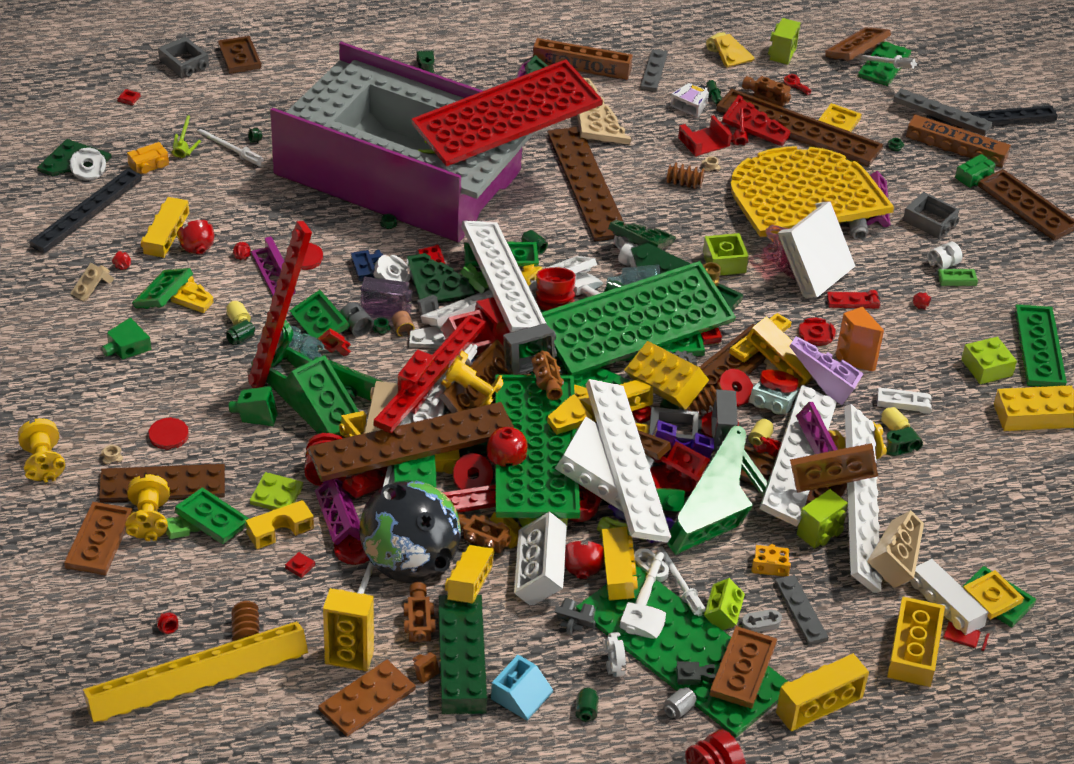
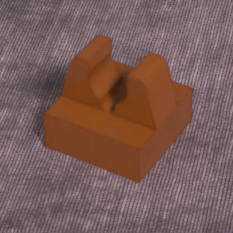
[412,652,440,684]

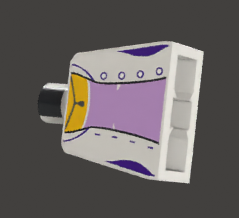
[670,83,709,118]

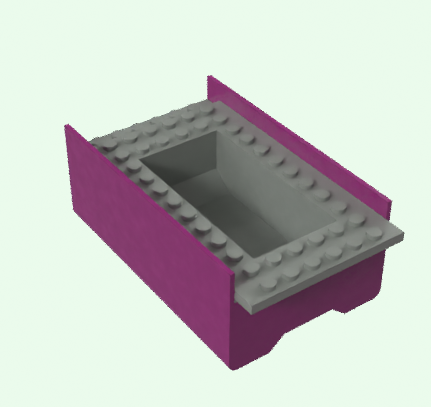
[270,42,535,243]

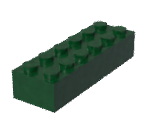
[438,595,487,714]

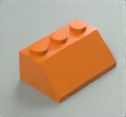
[835,307,884,372]

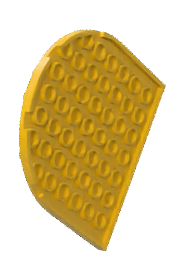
[731,146,894,237]

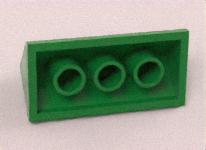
[464,242,539,270]
[314,356,384,402]

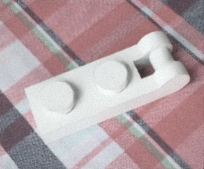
[877,387,932,414]

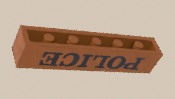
[533,38,633,80]
[906,114,1011,168]

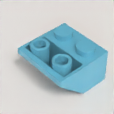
[491,655,553,721]

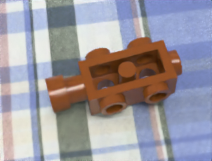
[742,76,791,107]
[531,350,564,400]
[457,513,511,554]
[404,582,435,642]

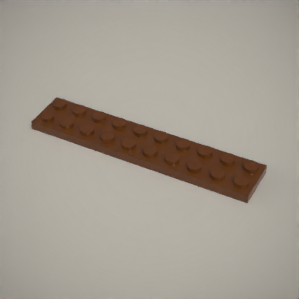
[716,89,883,167]
[547,127,625,242]
[309,402,514,482]

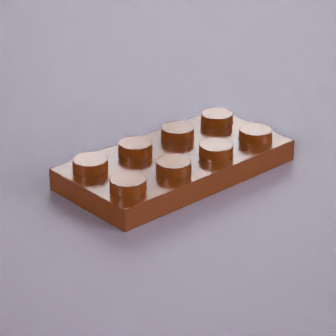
[825,27,891,61]
[790,443,879,493]
[64,502,133,575]
[710,626,777,709]
[318,659,416,737]

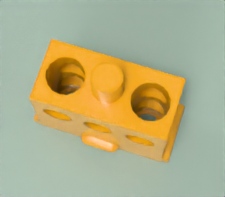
[751,544,791,577]

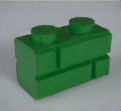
[955,154,995,188]

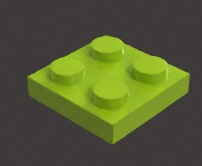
[250,472,303,510]

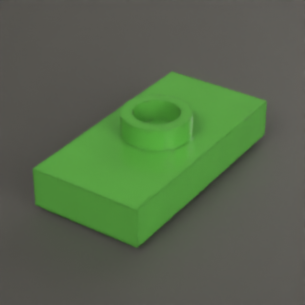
[938,269,978,286]

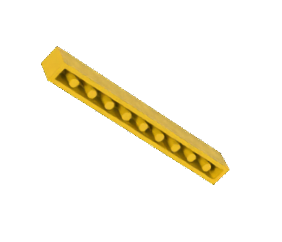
[83,621,308,722]

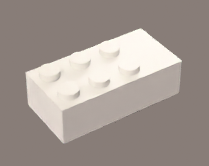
[514,512,566,605]

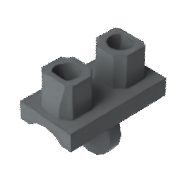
[554,598,596,636]

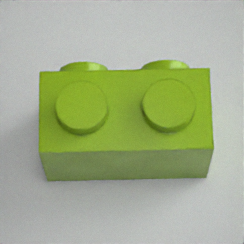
[704,578,745,630]

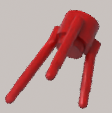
[724,107,749,145]

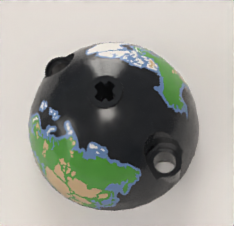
[360,480,461,583]

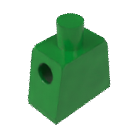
[101,317,152,360]
[229,387,278,427]
[656,488,685,511]

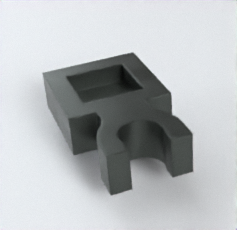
[676,662,716,685]

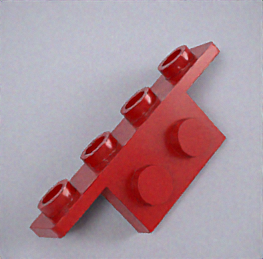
[650,441,710,485]

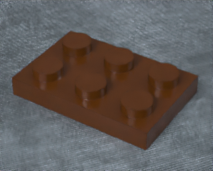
[218,35,262,74]

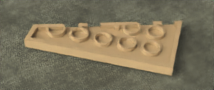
[577,78,632,145]

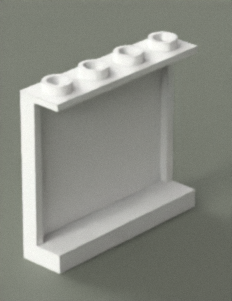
[778,202,855,298]
[555,417,654,511]

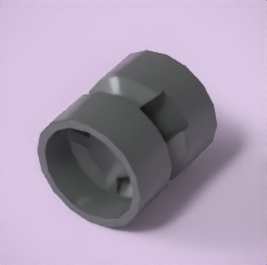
[340,302,374,337]

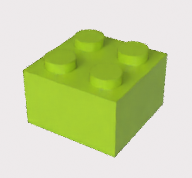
[768,18,801,65]
[702,233,749,275]
[961,336,1017,384]
[797,489,848,549]

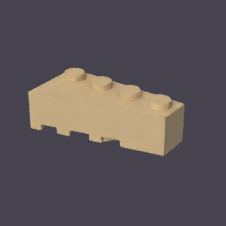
[364,381,398,434]
[867,510,924,588]

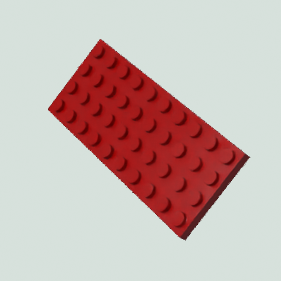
[411,59,603,167]

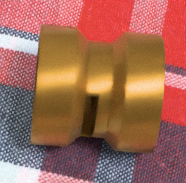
[703,262,721,287]

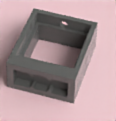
[158,36,209,79]
[903,192,960,239]
[503,323,557,375]
[711,389,738,451]
[649,407,702,443]

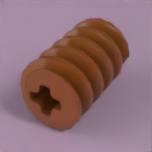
[666,162,704,189]
[687,382,722,415]
[231,601,260,642]

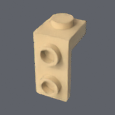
[71,263,114,301]

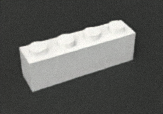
[910,559,988,635]

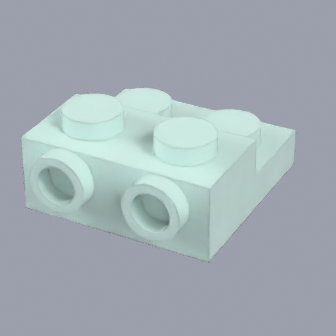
[749,381,799,415]

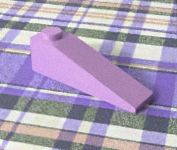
[789,336,863,405]

